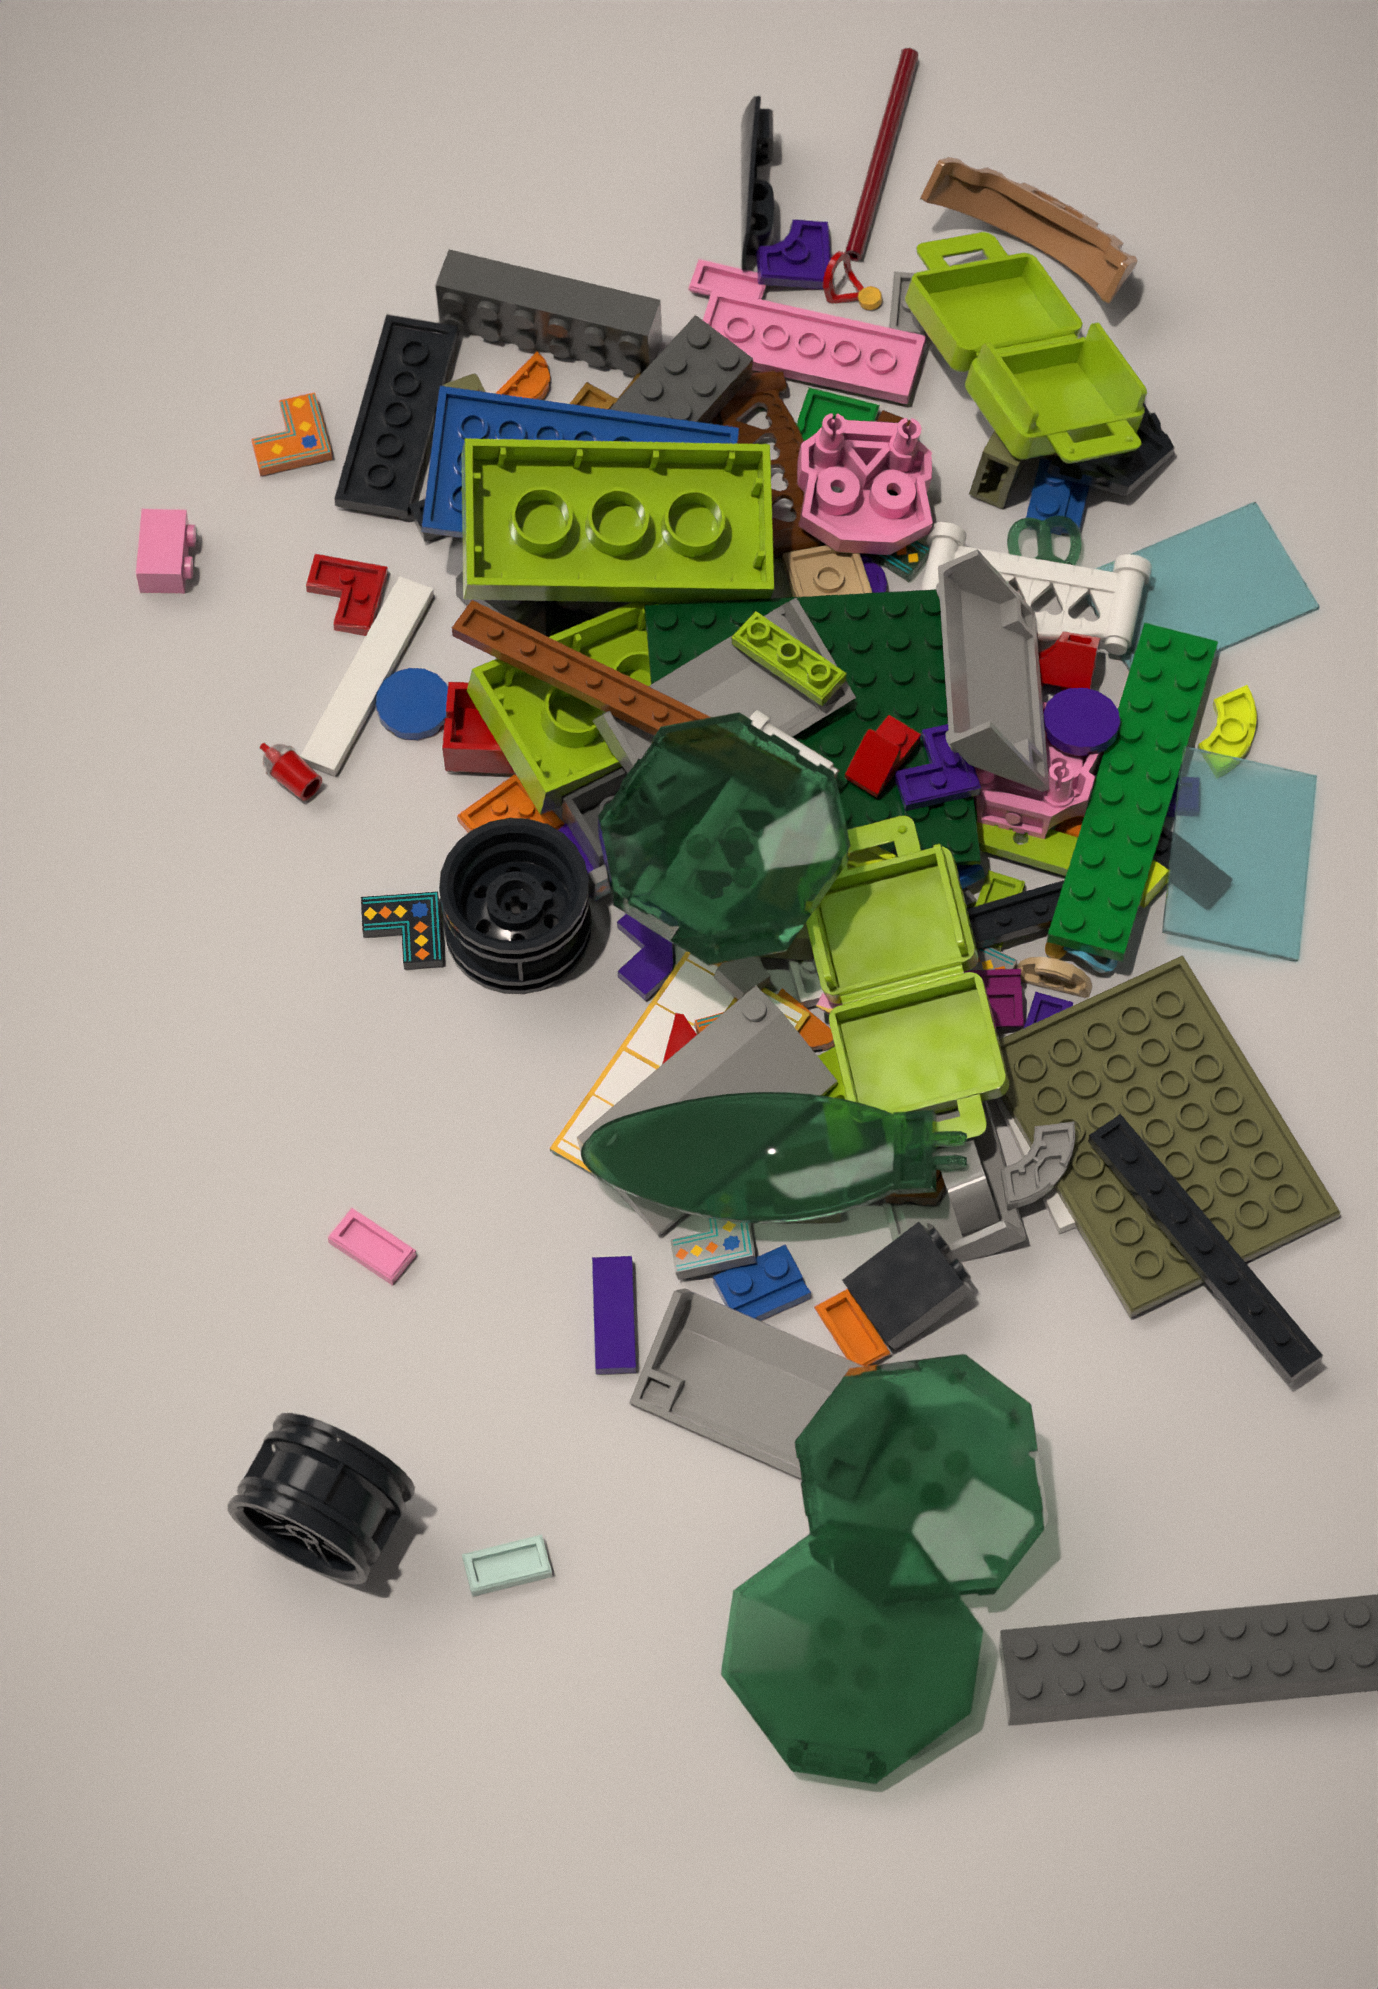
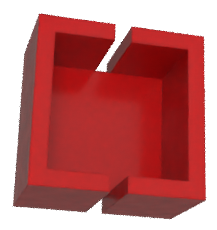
[442,682,516,774]

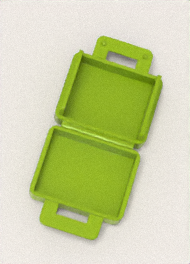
[905,232,1147,464]
[799,816,1009,1156]

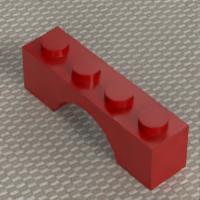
[1038,631,1101,691]

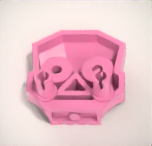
[797,413,933,555]
[973,702,1105,839]

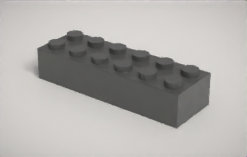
[435,249,662,375]

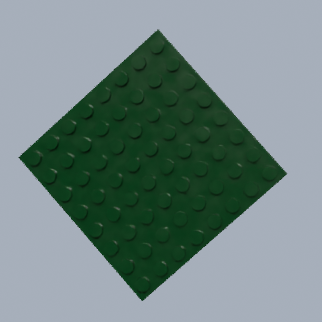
[644,589,981,880]

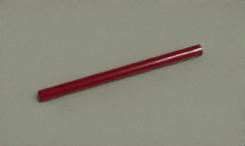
[845,48,919,262]

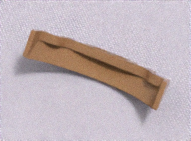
[920,157,1138,304]

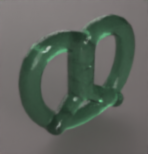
[1007,515,1082,566]

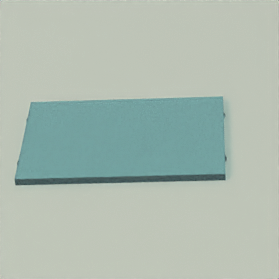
[1085,501,1319,671]
[1162,746,1317,962]

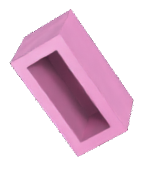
[136,509,196,594]

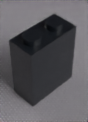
[842,1222,974,1351]

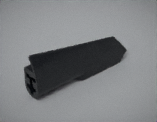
[741,96,774,270]

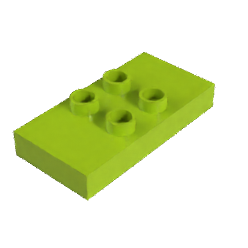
[461,438,774,603]
[467,602,679,815]

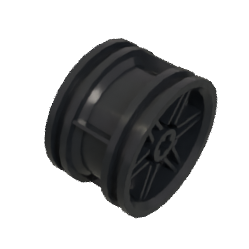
[439,818,592,994]
[227,1413,415,1584]

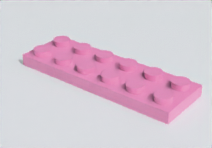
[703,289,926,404]

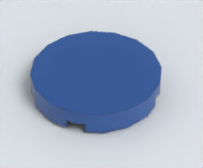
[376,668,448,740]

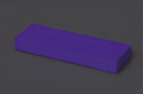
[592,1256,636,1374]

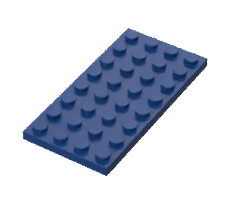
[421,386,739,538]

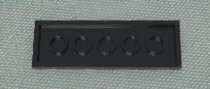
[334,314,459,519]

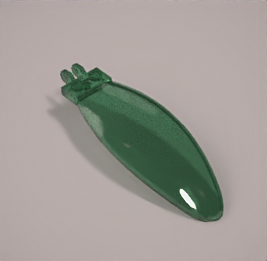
[580,1092,967,1223]

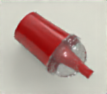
[259,743,322,801]

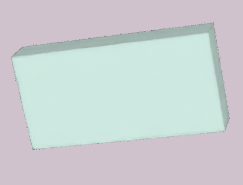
[462,1535,552,1597]

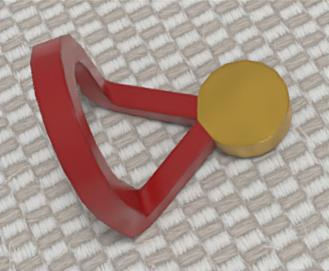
[823,251,882,310]

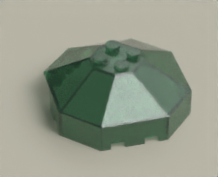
[598,712,851,966]
[794,1354,1048,1608]
[721,1519,984,1784]

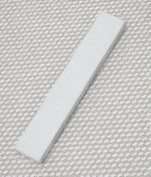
[300,576,434,776]

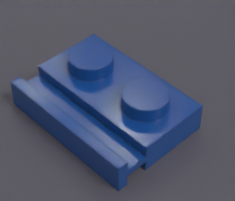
[1024,458,1090,539]
[713,1244,811,1321]

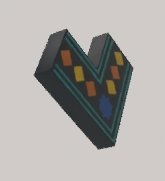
[361,891,443,969]

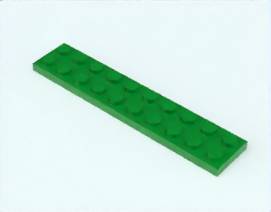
[1047,623,1218,962]

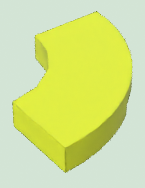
[1197,685,1257,780]

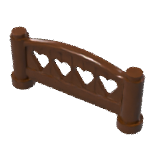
[711,370,826,559]

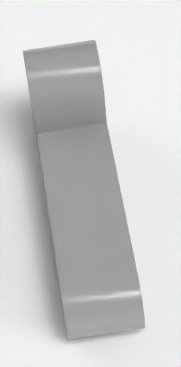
[924,1108,1000,1237]

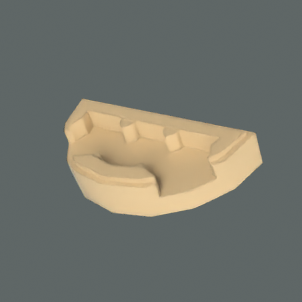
[1016,957,1092,998]

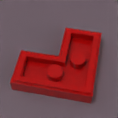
[306,554,388,636]

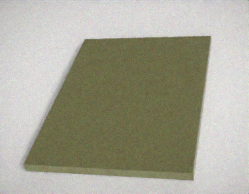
[999,955,1341,1317]

